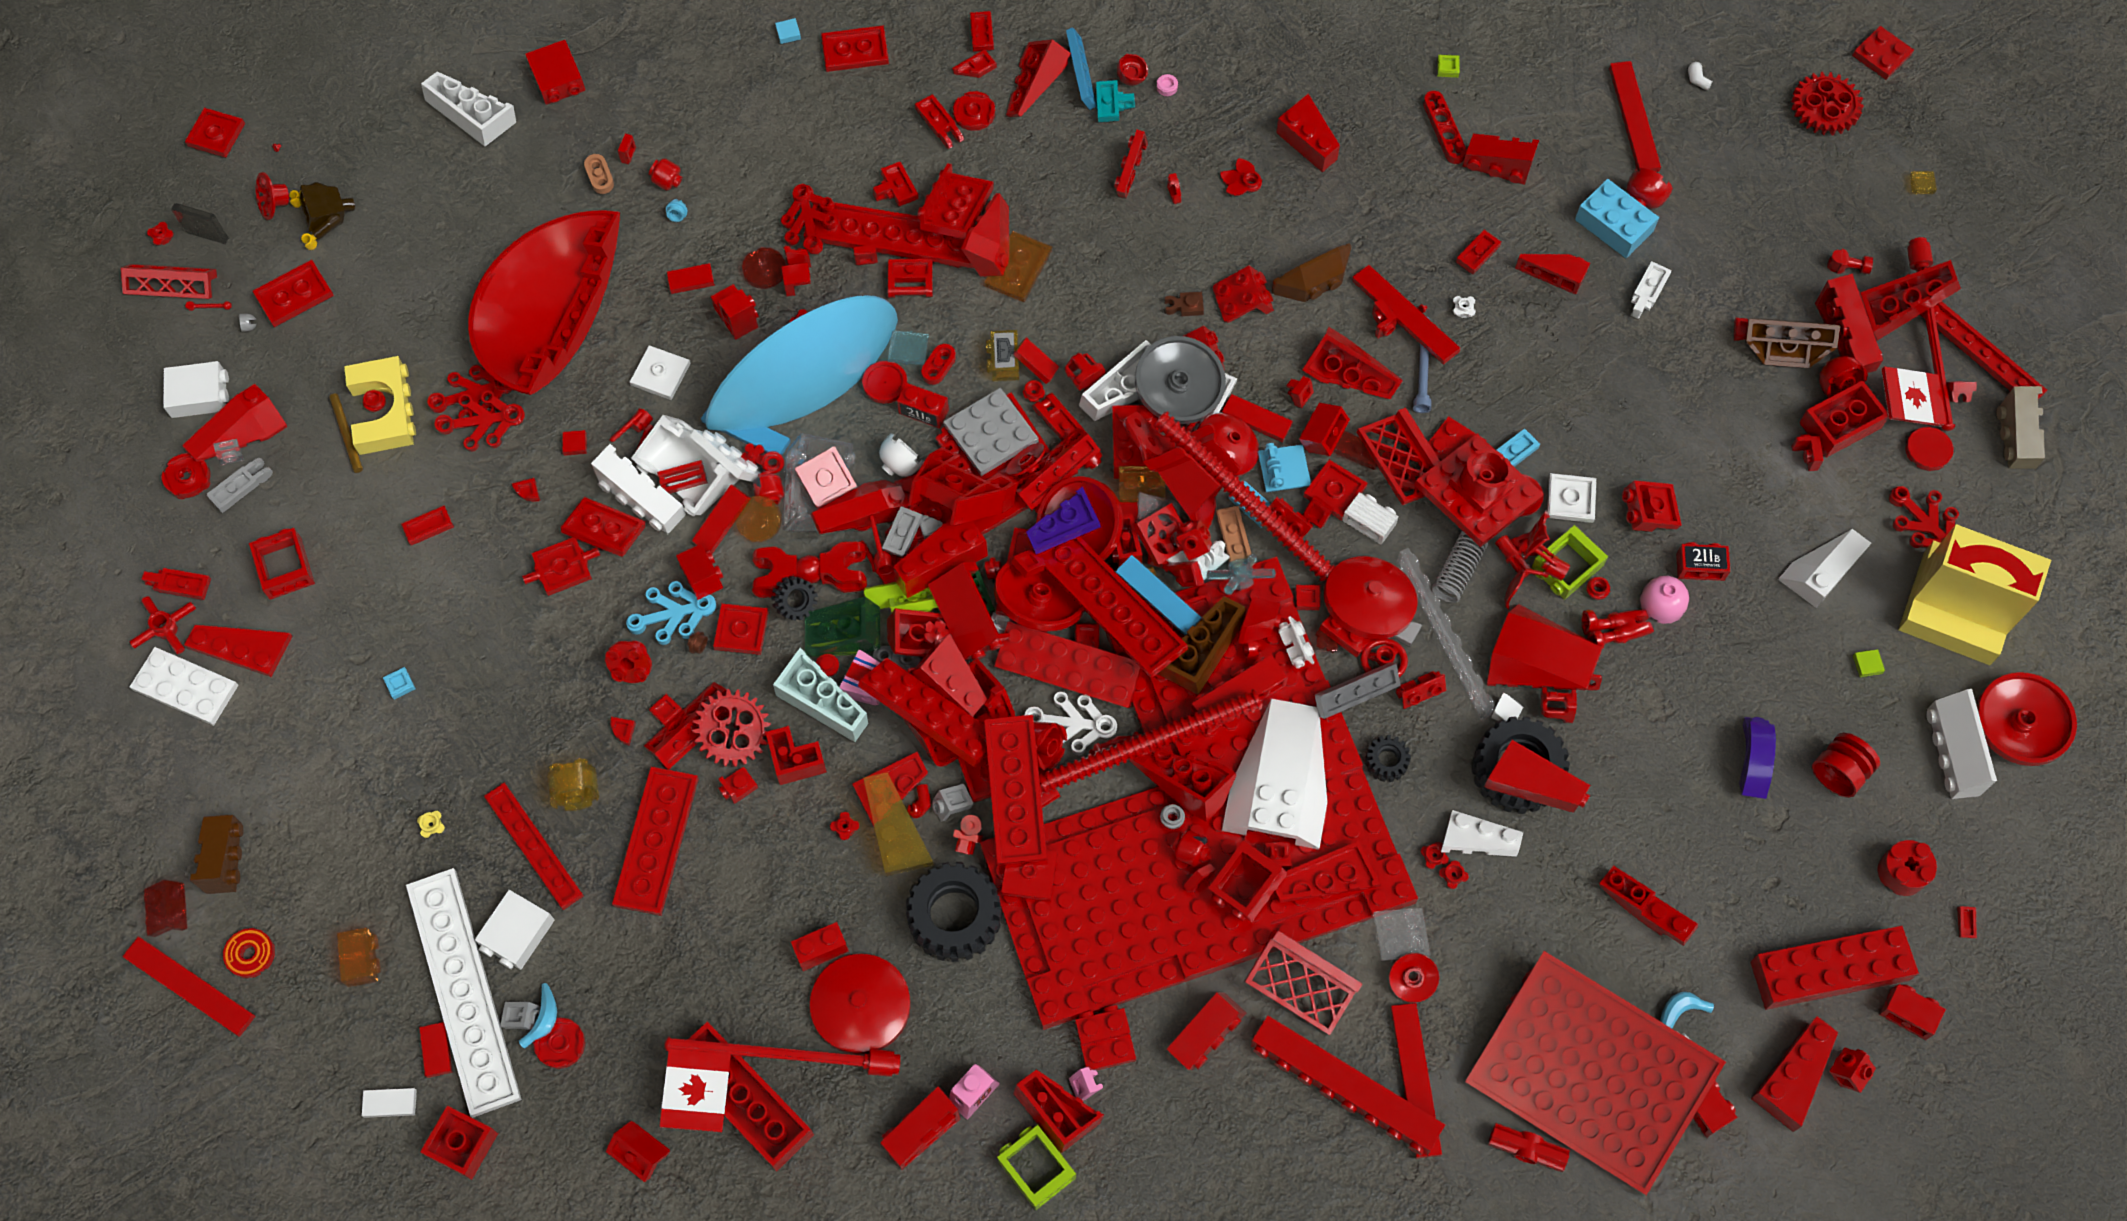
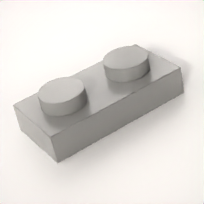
[882,506,923,558]

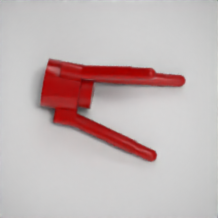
[610,408,653,461]
[860,515,897,575]

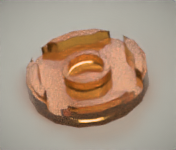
[736,496,782,542]

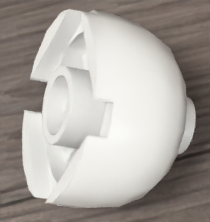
[879,433,924,477]

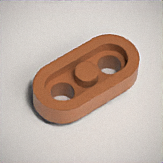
[584,154,614,194]

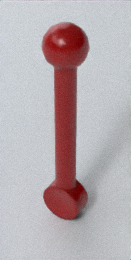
[185,301,232,311]

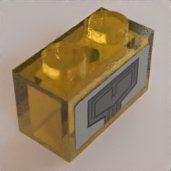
[986,330,1019,381]

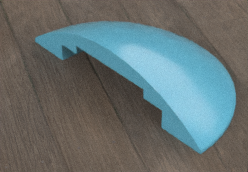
[706,295,898,430]

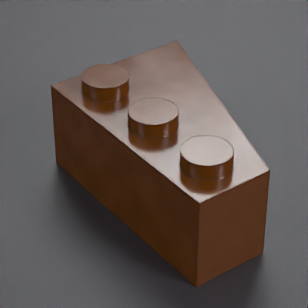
[190,815,243,894]

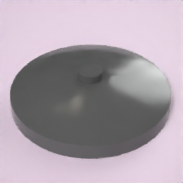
[1135,336,1226,424]

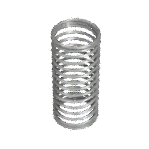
[1432,531,1488,603]

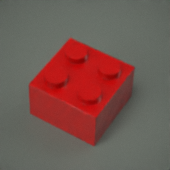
[420,1105,498,1180]

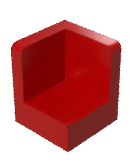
[782,263,811,297]

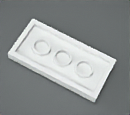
[130,647,239,726]

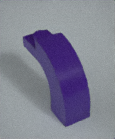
[1739,717,1776,799]

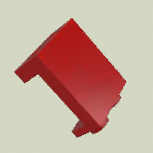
[525,40,586,104]

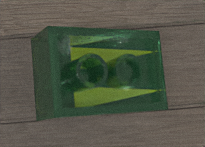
[805,596,880,657]

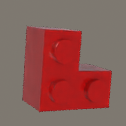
[711,284,759,340]
[765,726,827,785]

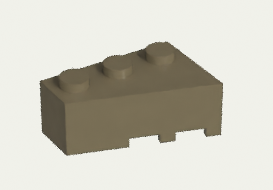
[1997,386,2045,469]

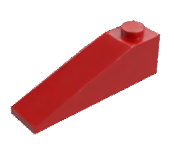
[811,480,909,534]

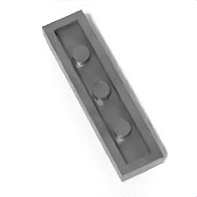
[1315,662,1401,719]

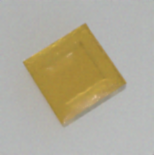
[1910,171,1937,194]

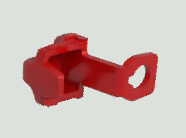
[1065,353,1105,392]
[1541,674,1602,723]

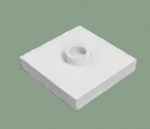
[630,346,691,400]
[1547,473,1596,523]

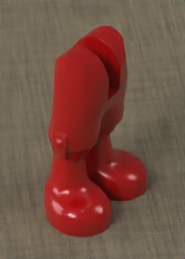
[1581,609,1654,649]

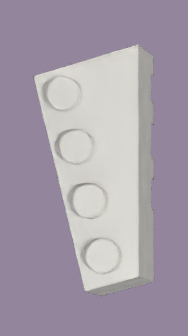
[421,72,516,146]
[591,444,686,534]

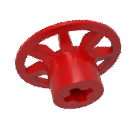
[255,172,289,220]

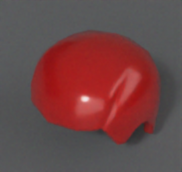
[1117,54,1148,86]

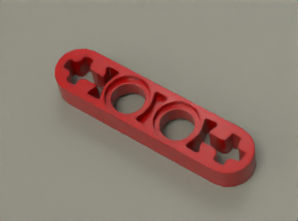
[1423,90,1467,164]

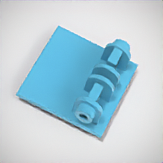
[1258,443,1311,492]

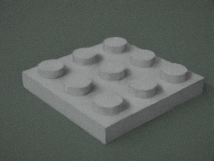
[943,388,1038,476]

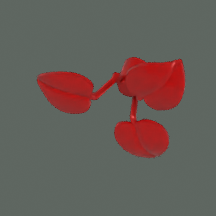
[1505,511,1570,610]

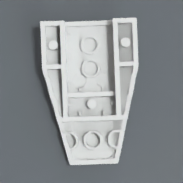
[1222,699,1327,849]

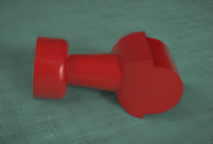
[1827,248,1873,274]

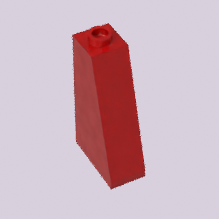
[1484,740,1591,813]

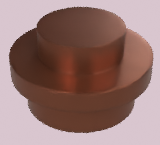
[687,631,708,654]

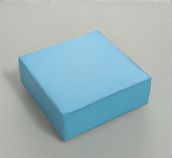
[775,18,801,44]
[383,667,416,700]

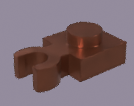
[1165,292,1204,316]

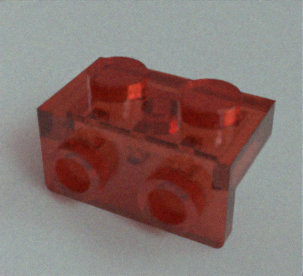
[144,880,187,937]

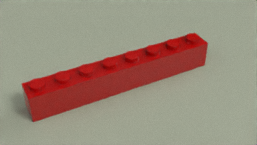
[1251,1016,1446,1156]

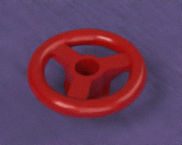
[1361,638,1408,677]

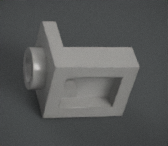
[932,784,974,822]
[500,1002,541,1031]

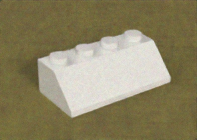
[1927,689,1997,799]

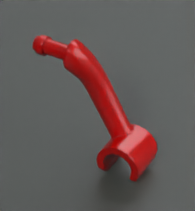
[1088,732,1139,755]

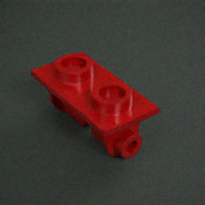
[1270,497,1313,537]
[1395,671,1446,709]

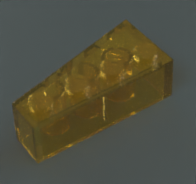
[864,772,934,877]

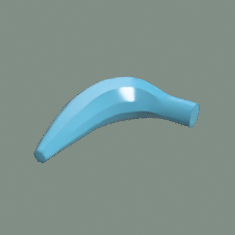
[519,983,557,1048]
[1660,991,1714,1028]

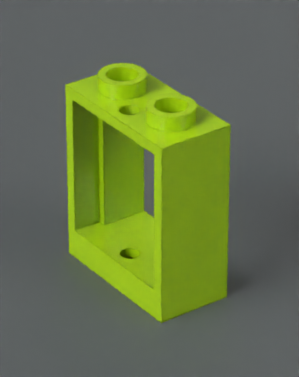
[1531,525,1608,600]
[997,1125,1076,1210]

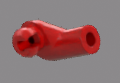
[907,784,931,818]

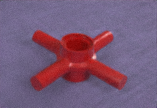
[129,596,196,654]

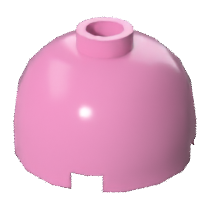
[1640,576,1689,624]

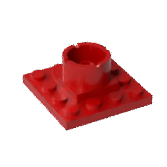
[1414,433,1544,547]

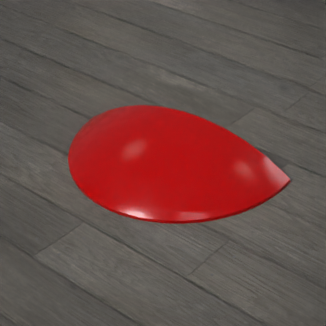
[468,210,620,395]

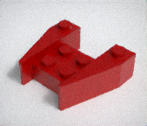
[908,447,1018,526]

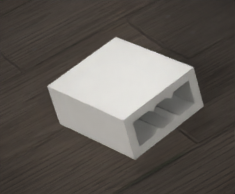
[164,361,229,418]
[475,890,555,970]

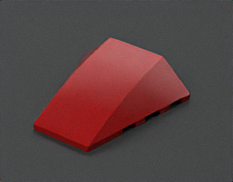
[1487,604,1602,690]

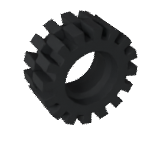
[771,576,818,621]
[1365,735,1411,782]

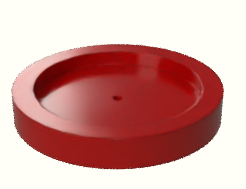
[862,361,908,404]

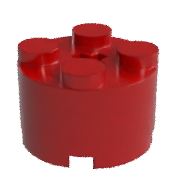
[1878,840,1937,896]

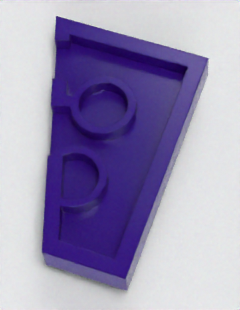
[1026,487,1101,554]

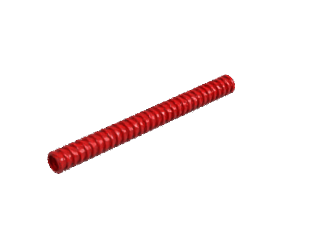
[1153,411,1335,581]
[1039,689,1262,796]

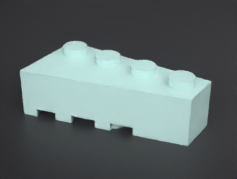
[773,648,868,742]

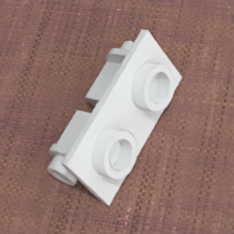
[1278,616,1314,668]

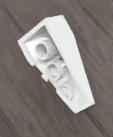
[1778,529,1871,608]

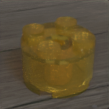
[547,759,599,811]

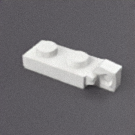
[1631,261,1672,319]

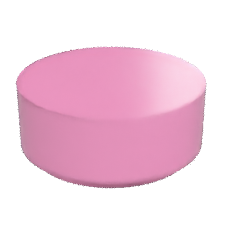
[1157,74,1178,96]

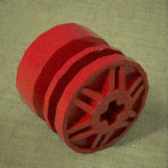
[1812,732,1880,798]

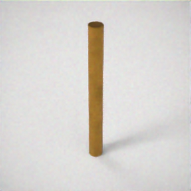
[329,393,363,473]

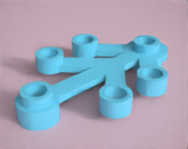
[626,581,716,645]

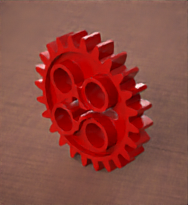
[1791,72,1864,136]
[692,689,771,767]

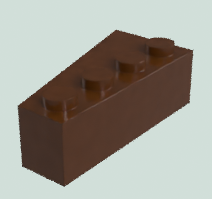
[1158,596,1246,695]

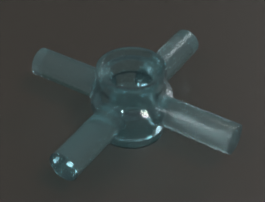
[1206,554,1276,595]

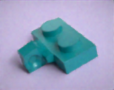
[1096,80,1135,122]

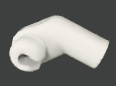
[1688,62,1713,91]

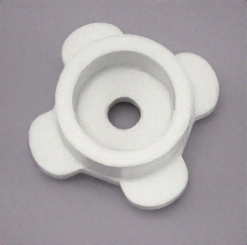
[1453,296,1476,318]

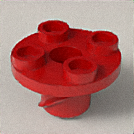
[605,640,652,683]

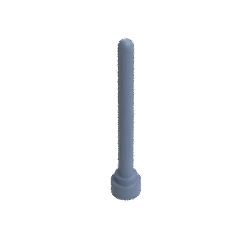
[1413,316,1432,413]

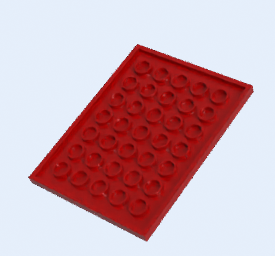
[1465,951,1726,1196]

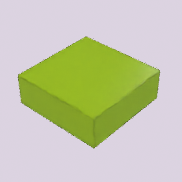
[1437,55,1460,78]
[1853,649,1885,677]

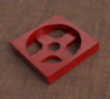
[1133,503,1183,566]

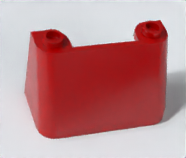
[902,658,1015,767]

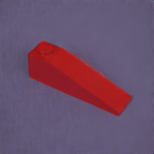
[1006,39,1071,117]
[961,193,1009,277]
[1302,327,1403,399]
[182,384,287,462]
[887,608,952,656]
[1130,748,1236,822]

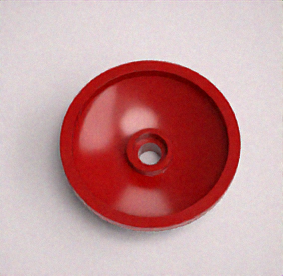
[1197,413,1259,477]

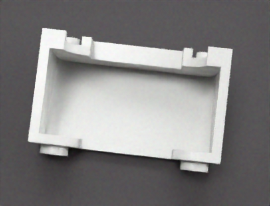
[631,415,739,516]

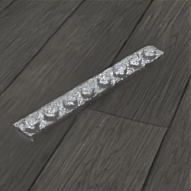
[1397,548,1494,720]

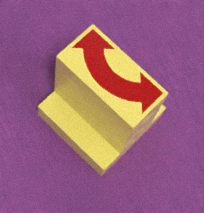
[1898,524,2051,665]

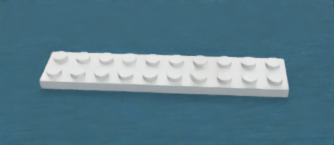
[406,868,522,1118]

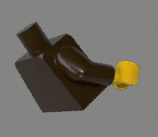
[289,182,355,250]

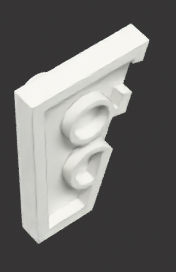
[1441,810,1523,856]

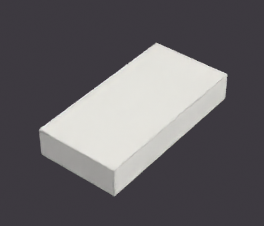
[362,1088,417,1118]

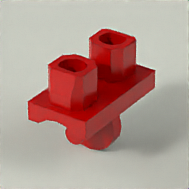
[953,815,984,855]

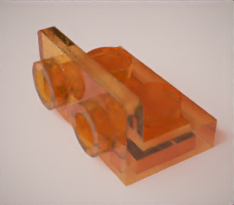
[1119,466,1166,502]

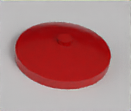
[1036,476,1123,560]
[1324,556,1418,639]
[994,560,1085,631]
[1977,672,2077,766]
[810,954,911,1055]

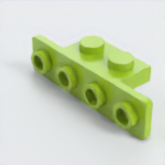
[864,582,938,613]

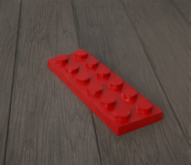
[995,621,1142,708]
[858,658,987,767]
[984,715,1047,865]
[612,767,699,916]

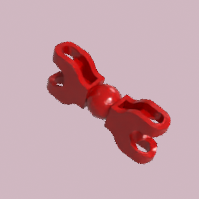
[752,541,867,598]

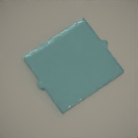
[888,331,929,365]

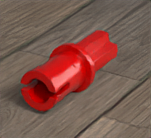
[1495,535,1531,578]

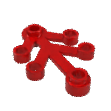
[781,184,839,254]
[427,365,513,418]
[435,390,525,452]
[1889,486,1959,548]

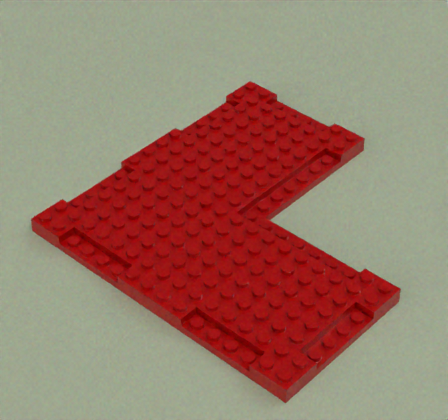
[980,557,1418,1030]

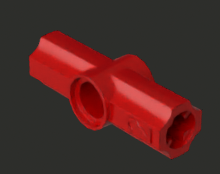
[1488,1123,1570,1172]

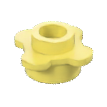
[417,811,445,838]

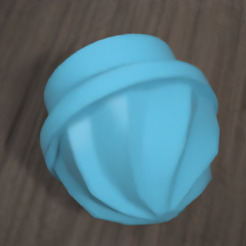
[666,199,688,222]

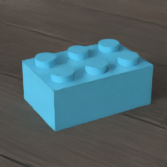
[1575,179,1659,258]

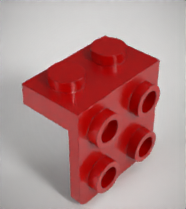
[1213,265,1274,323]

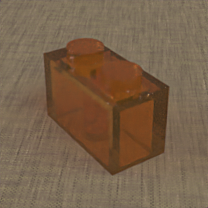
[337,928,381,987]

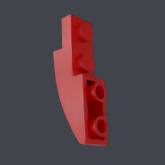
[1599,865,1698,946]

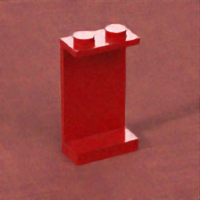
[928,562,1010,660]

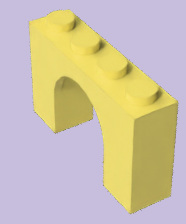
[344,356,416,455]

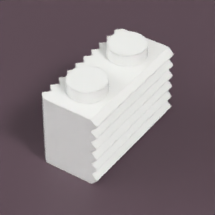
[1343,492,1399,545]

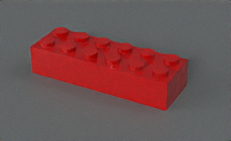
[1750,926,1919,1010]
[688,1021,814,1172]

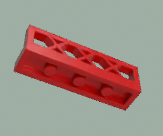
[121,264,217,299]
[1016,427,1100,510]
[644,682,736,770]

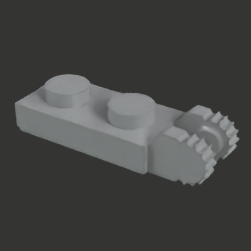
[207,458,273,513]

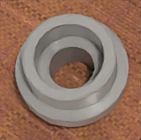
[1160,804,1185,829]

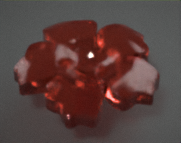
[1315,630,1340,654]

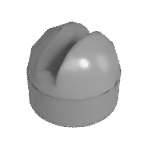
[239,313,257,332]

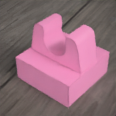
[1069,1067,1103,1100]

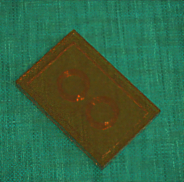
[984,231,1052,302]

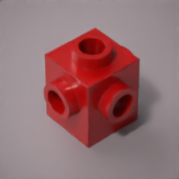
[1175,520,1212,561]
[1829,1047,1876,1093]

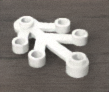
[1025,692,1117,755]

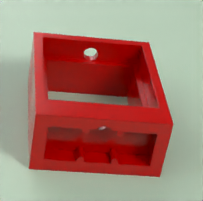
[249,527,315,600]
[1208,840,1287,922]

